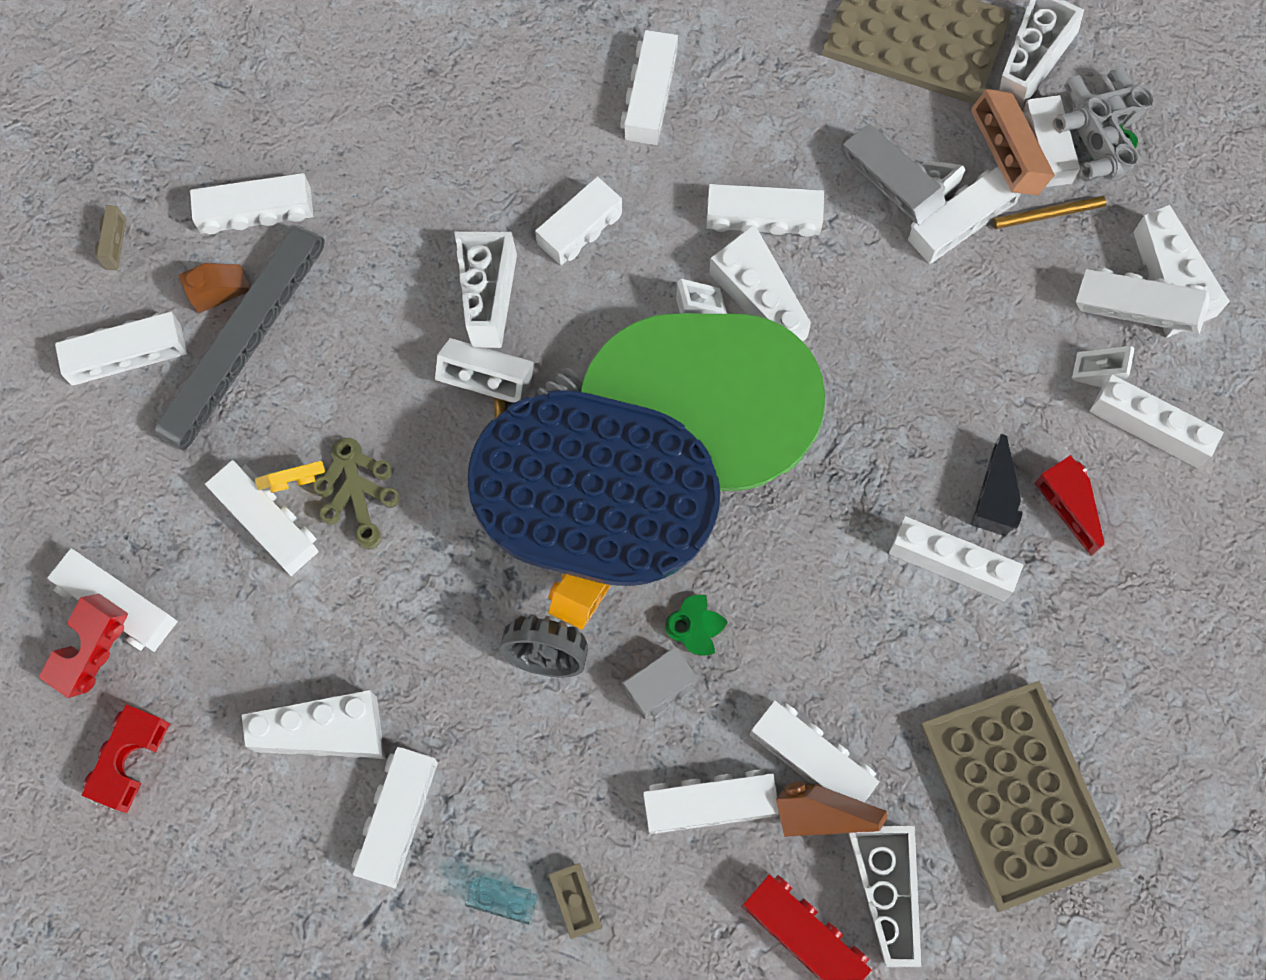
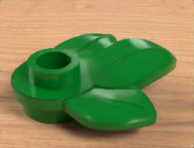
[665,594,728,656]

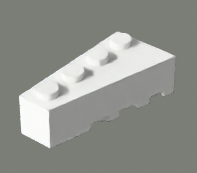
[999,0,1084,109]
[1133,205,1230,338]
[709,225,811,341]
[454,231,517,348]
[242,690,385,759]
[848,826,921,967]

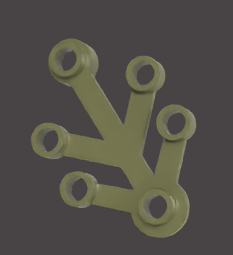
[313,438,400,550]

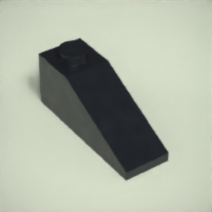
[971,434,1023,536]

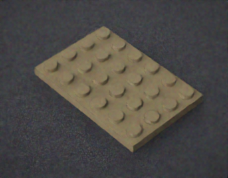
[822,0,1012,104]
[920,680,1122,912]

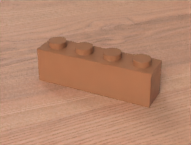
[971,89,1055,195]

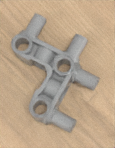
[1053,65,1154,182]

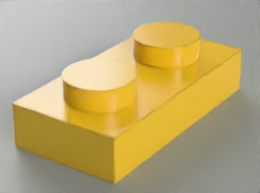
[255,461,325,493]

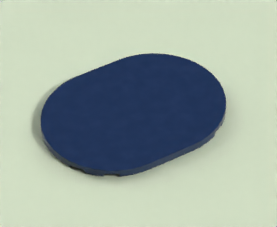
[467,390,720,586]

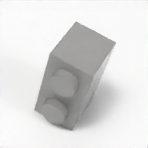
[623,647,698,719]

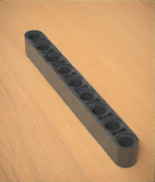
[155,225,325,451]

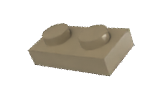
[95,205,127,271]
[549,863,602,940]

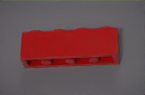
[741,874,872,980]

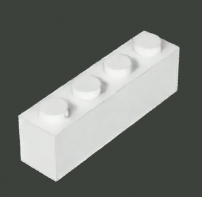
[620,30,678,145]
[908,166,1021,264]
[190,173,314,234]
[706,184,824,237]
[1076,268,1210,334]
[55,311,187,386]
[1089,374,1224,469]
[205,460,319,576]
[889,516,1023,602]
[47,548,178,652]
[749,701,880,803]
[351,747,438,889]
[643,770,779,835]

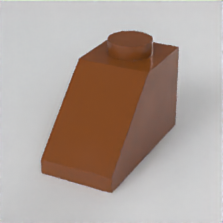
[178,263,251,314]

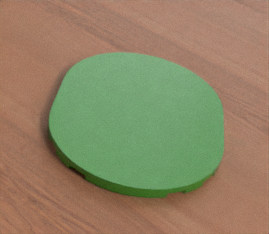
[581,313,825,491]

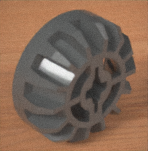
[499,614,588,678]

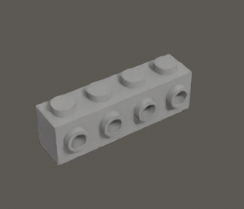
[843,123,946,226]

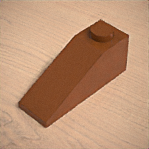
[776,782,888,837]

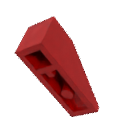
[1034,455,1105,556]

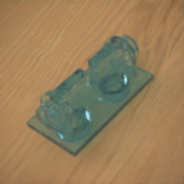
[465,875,538,925]

